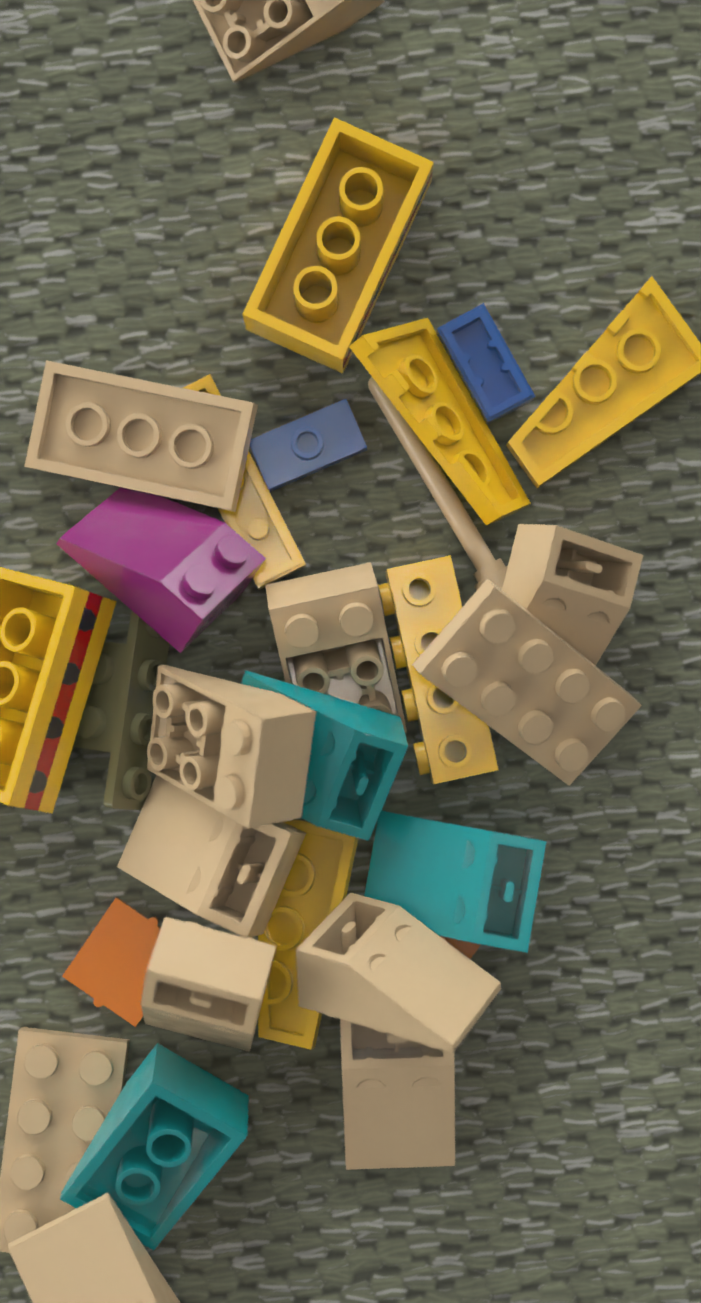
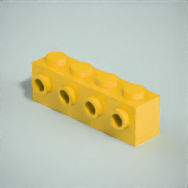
[378,555,499,784]

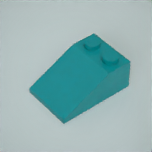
[60,1043,249,1250]

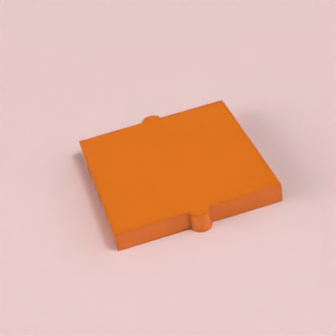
[62,897,161,1027]

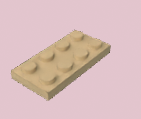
[24,360,258,512]
[413,579,642,786]
[0,1027,130,1253]

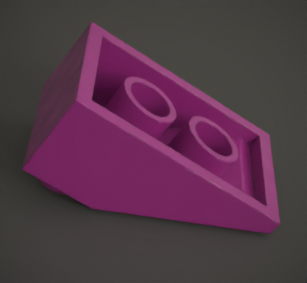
[57,487,266,653]

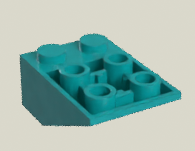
[240,670,408,841]
[364,811,547,953]

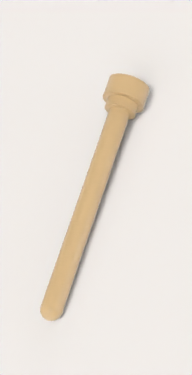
[368,377,508,591]

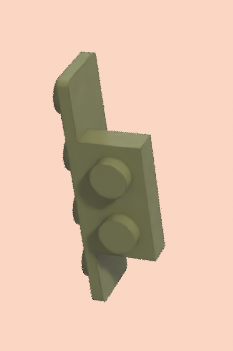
[73,610,169,811]

